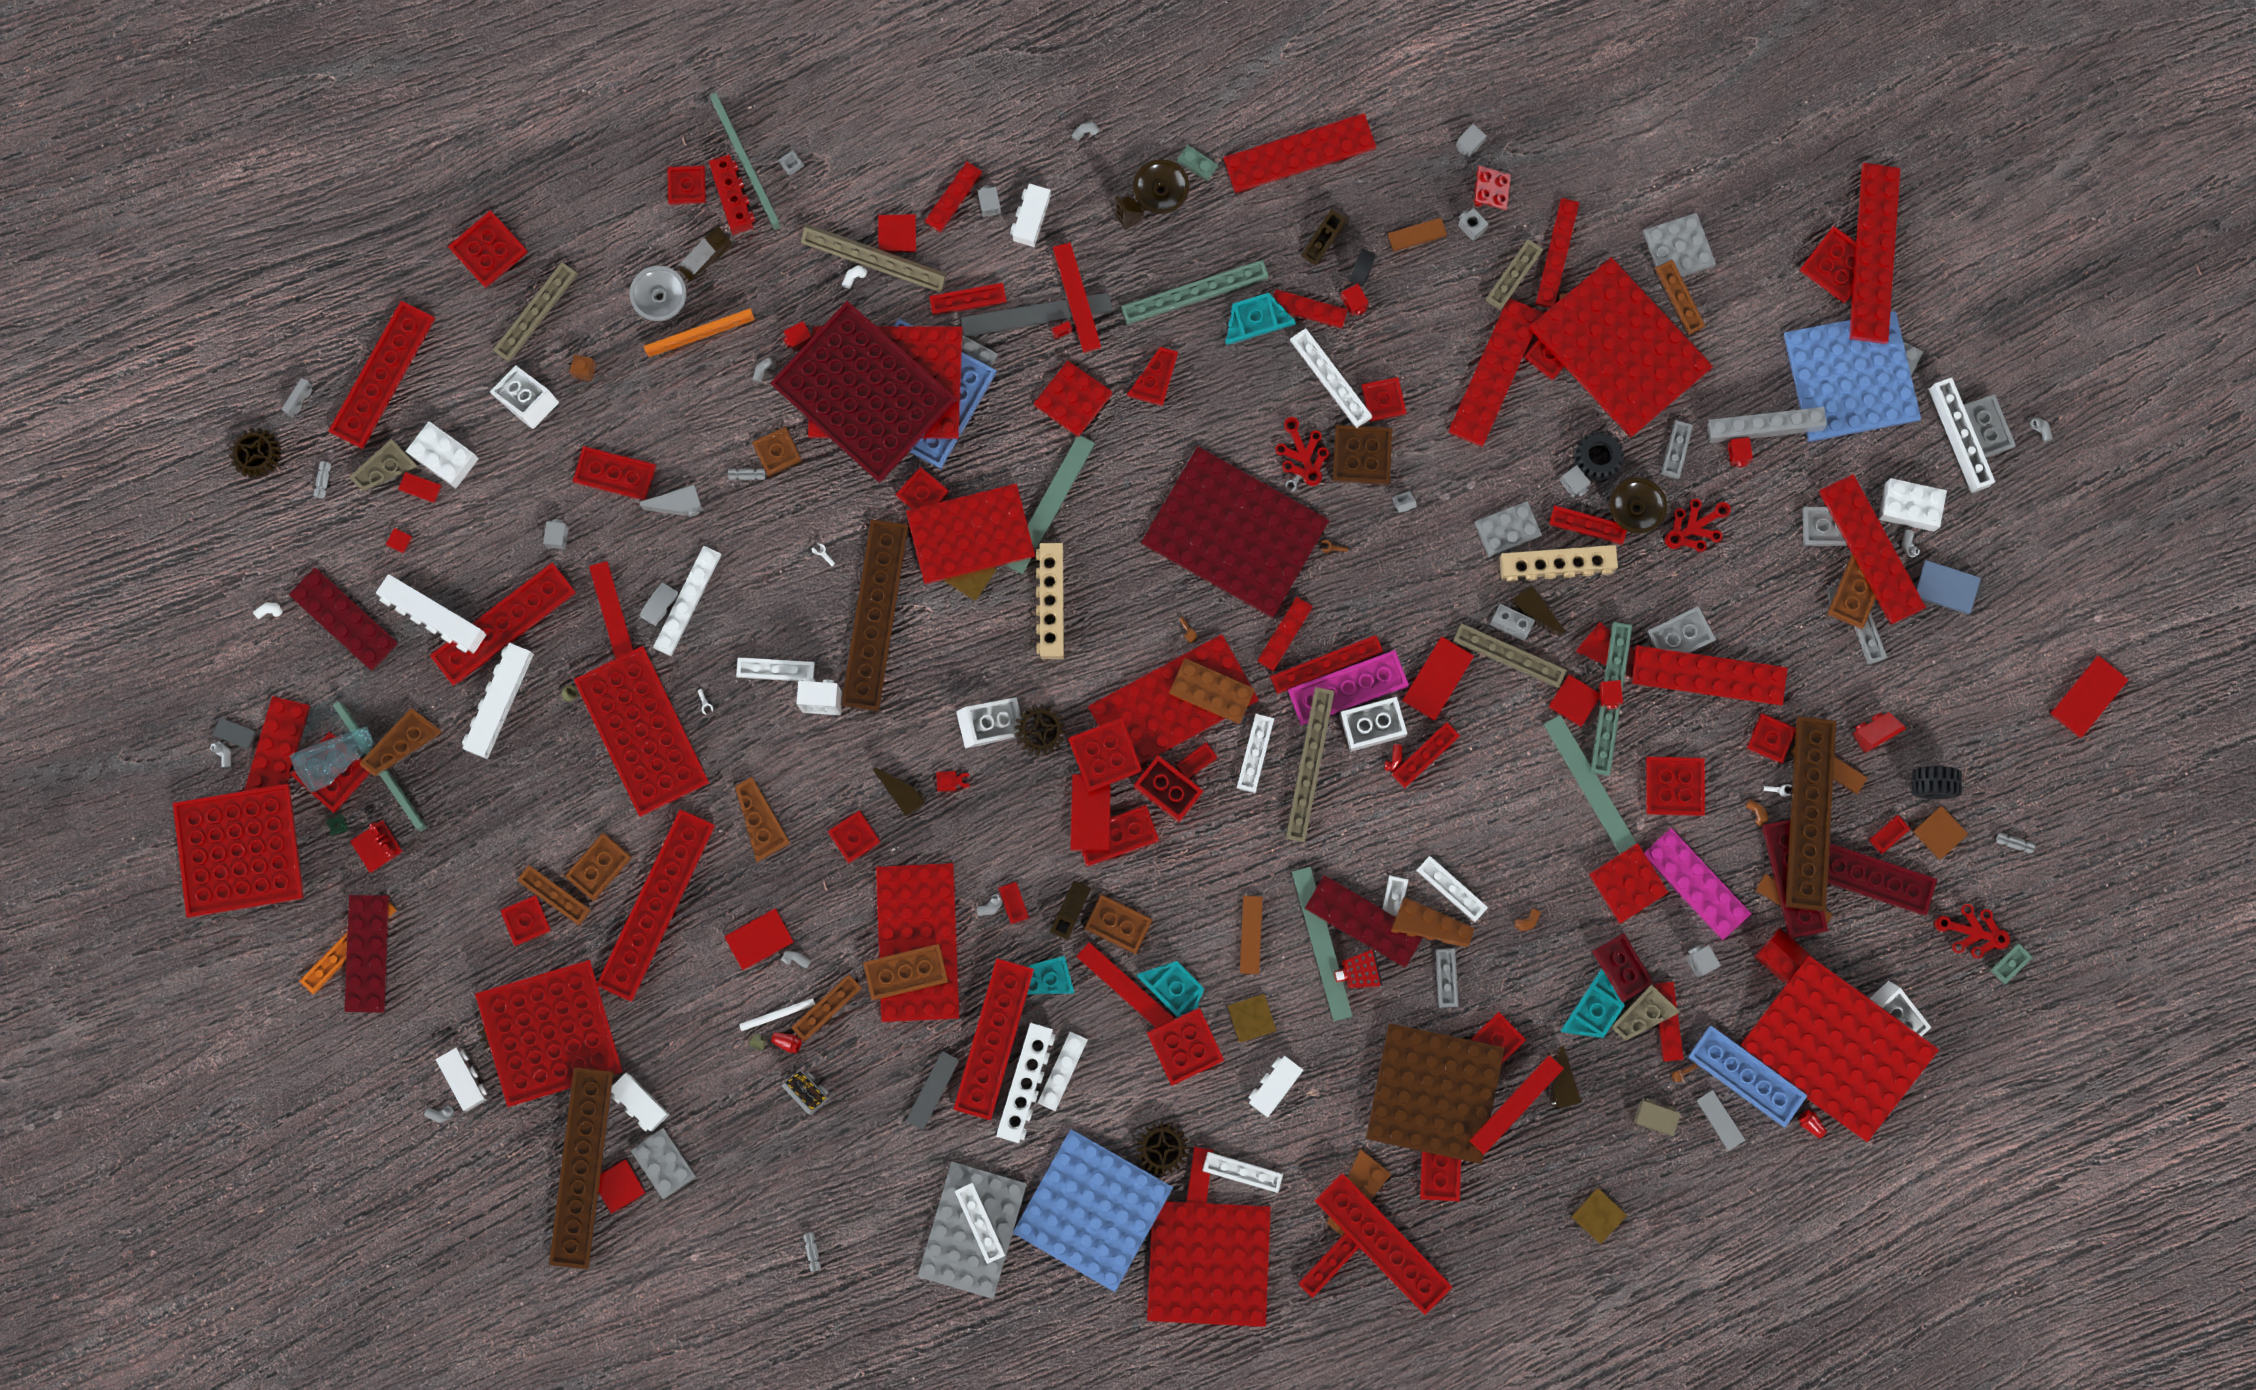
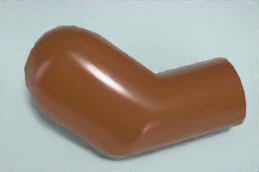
[1745,799,1769,826]
[1514,909,1541,932]

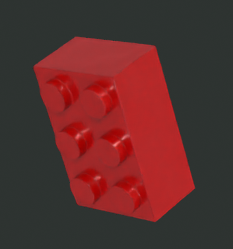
[1134,755,1203,823]

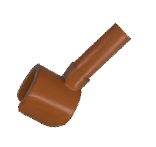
[1321,540,1348,553]
[1179,617,1197,643]
[1672,1063,1697,1083]

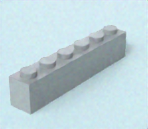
[1707,407,1827,443]

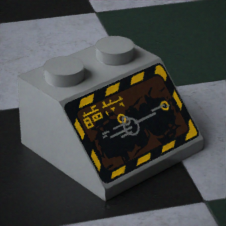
[781,1070,829,1115]

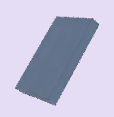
[1916,560,1981,615]

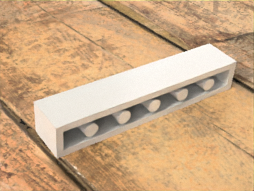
[1929,378,1995,493]
[376,574,486,654]
[462,643,534,760]

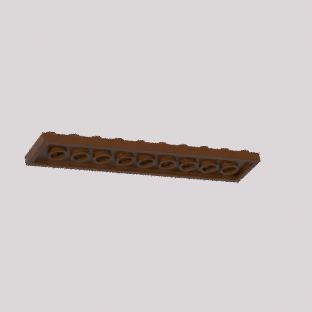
[841,519,909,712]
[1785,716,1837,912]
[549,1067,614,1269]

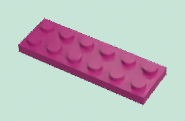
[1287,650,1409,726]
[1644,828,1751,940]

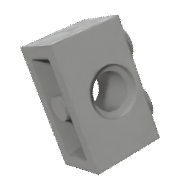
[1490,604,1535,641]
[1685,944,1721,977]

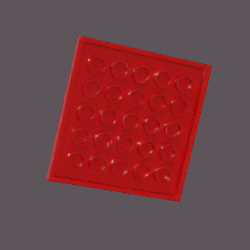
[172,784,304,918]
[475,960,622,1108]
[1147,1201,1271,1327]

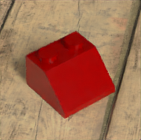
[1852,712,1906,754]
[1754,928,1809,983]

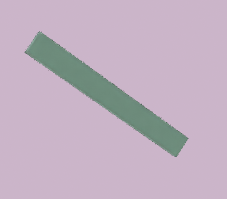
[710,93,781,230]
[1121,260,1269,325]
[1006,435,1095,575]
[1590,622,1632,776]
[333,701,427,832]
[1543,715,1636,854]
[1292,867,1353,1022]

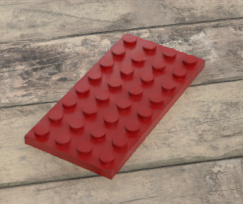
[1088,634,1259,765]
[573,646,710,817]
[876,863,960,1022]

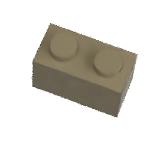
[1633,1099,1681,1136]

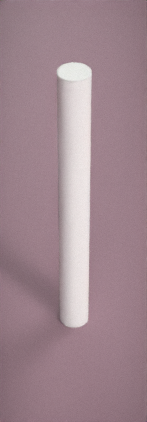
[739,998,816,1031]

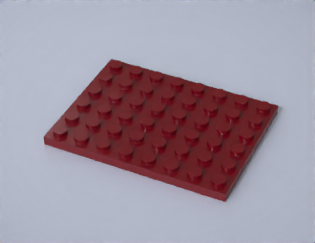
[770,301,957,483]
[1141,446,1329,618]

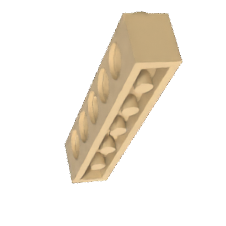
[1036,543,1064,659]
[1499,545,1618,582]

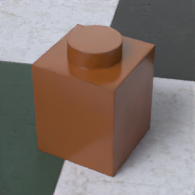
[569,354,597,382]

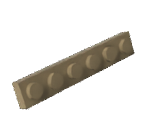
[493,262,578,363]
[1453,623,1567,688]

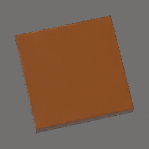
[752,426,802,477]
[1912,805,1968,860]

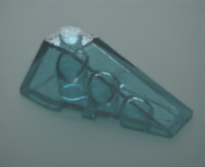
[289,726,374,793]

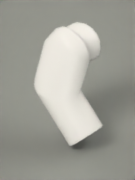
[842,265,867,289]
[253,602,283,619]

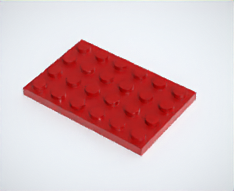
[906,483,1035,585]

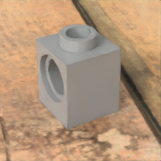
[1456,124,1487,158]
[978,186,1001,217]
[1458,208,1489,242]
[1559,465,1591,498]
[543,519,569,550]

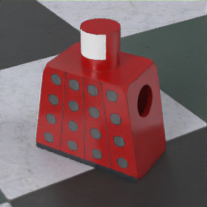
[1334,949,1382,989]

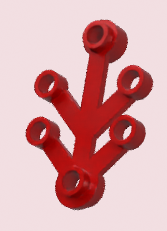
[1275,417,1329,486]
[1665,499,1731,552]
[1934,904,2010,959]

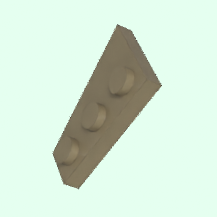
[349,439,418,492]
[1611,985,1680,1041]

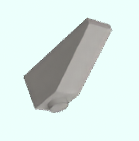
[640,485,703,517]

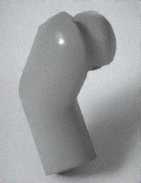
[1071,122,1099,141]
[753,358,777,382]
[2030,418,2053,442]
[1901,530,1920,558]
[210,742,231,768]
[977,894,1002,916]
[781,951,811,968]
[424,1106,454,1123]

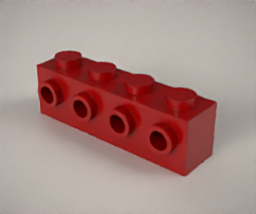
[708,154,755,235]

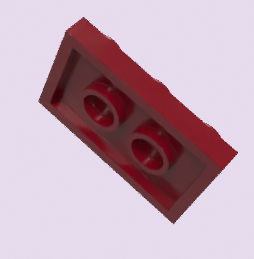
[1592,933,1654,1002]

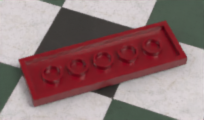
[289,567,399,671]
[1761,820,1829,939]
[1827,843,1938,916]
[1304,875,1423,968]
[344,895,390,1013]

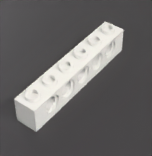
[996,1023,1056,1143]

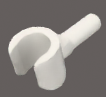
[812,543,835,566]
[697,689,714,715]
[1763,784,1792,797]

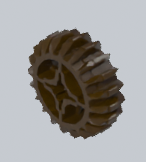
[229,428,282,479]
[1014,704,1066,756]
[1136,1122,1189,1175]

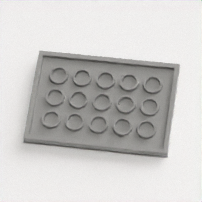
[918,1162,1027,1299]

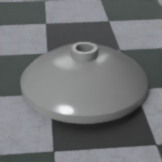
[630,266,687,321]

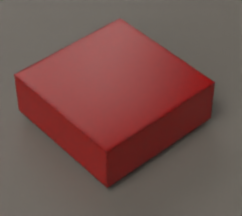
[1052,321,1072,339]
[385,528,413,554]

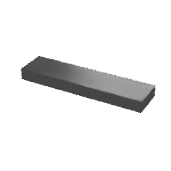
[906,1051,960,1130]

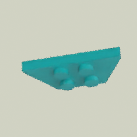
[1225,293,1296,345]
[1136,961,1204,1017]
[1560,969,1625,1038]

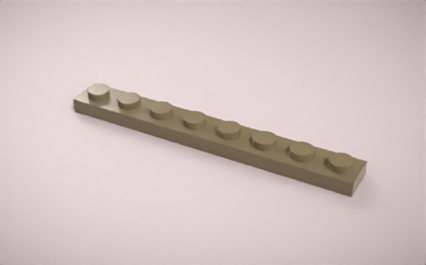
[801,224,947,293]
[1285,687,1334,842]

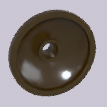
[1133,159,1189,214]
[1610,478,1667,534]

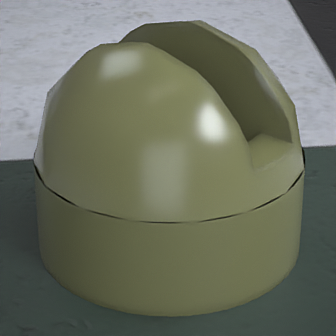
[561,685,578,702]
[749,1034,766,1051]

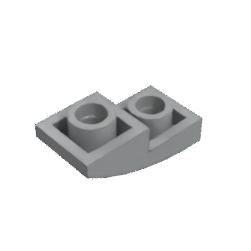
[640,583,678,626]

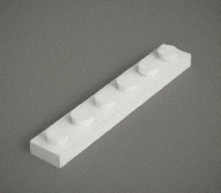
[1290,328,1372,428]
[653,546,721,657]

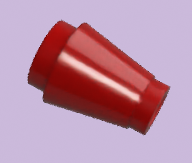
[771,1032,802,1054]
[1798,1109,1827,1139]

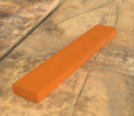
[644,308,755,357]
[299,902,397,995]

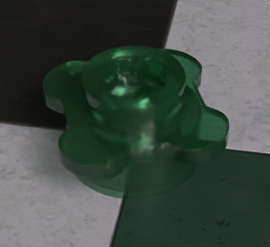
[326,814,348,836]

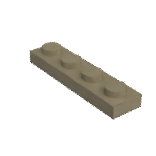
[1485,239,1543,311]

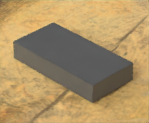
[213,718,257,750]

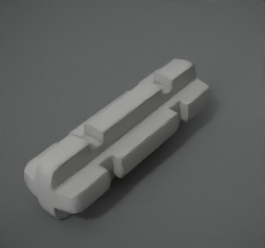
[313,461,331,499]
[728,469,765,480]
[1996,833,2035,853]
[803,1232,821,1272]

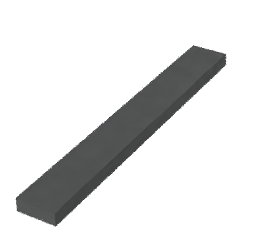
[961,292,1112,337]

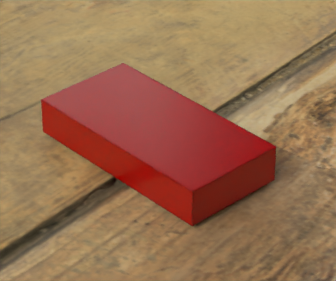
[398,472,442,504]
[1176,742,1218,779]
[1868,815,1911,854]
[998,882,1029,925]

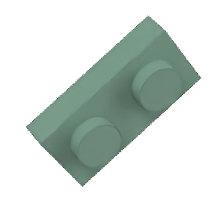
[1177,145,1218,182]
[1990,943,2033,985]

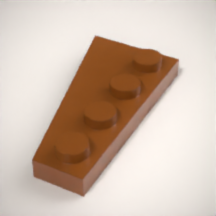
[360,708,441,776]
[735,777,791,863]
[1391,897,1475,947]
[1327,1149,1391,1236]

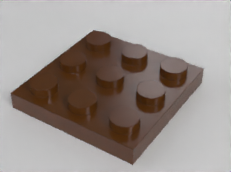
[1332,425,1392,485]

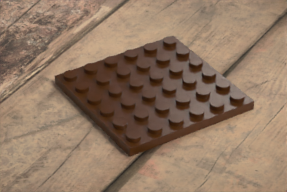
[1365,1023,1504,1164]

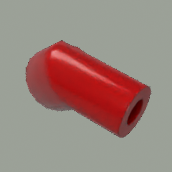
[1384,744,1402,772]

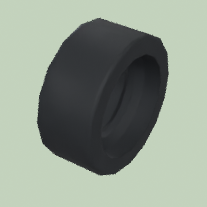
[1350,249,1376,287]

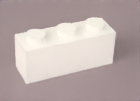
[1010,184,1051,247]
[436,1048,488,1111]
[1248,1056,1303,1118]
[611,1073,670,1131]

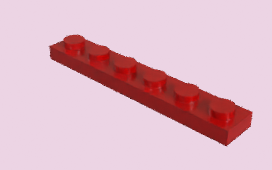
[1535,198,1579,308]

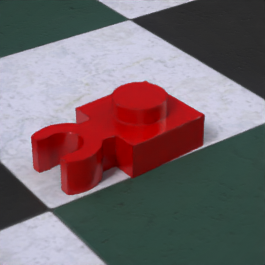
[936,771,970,792]

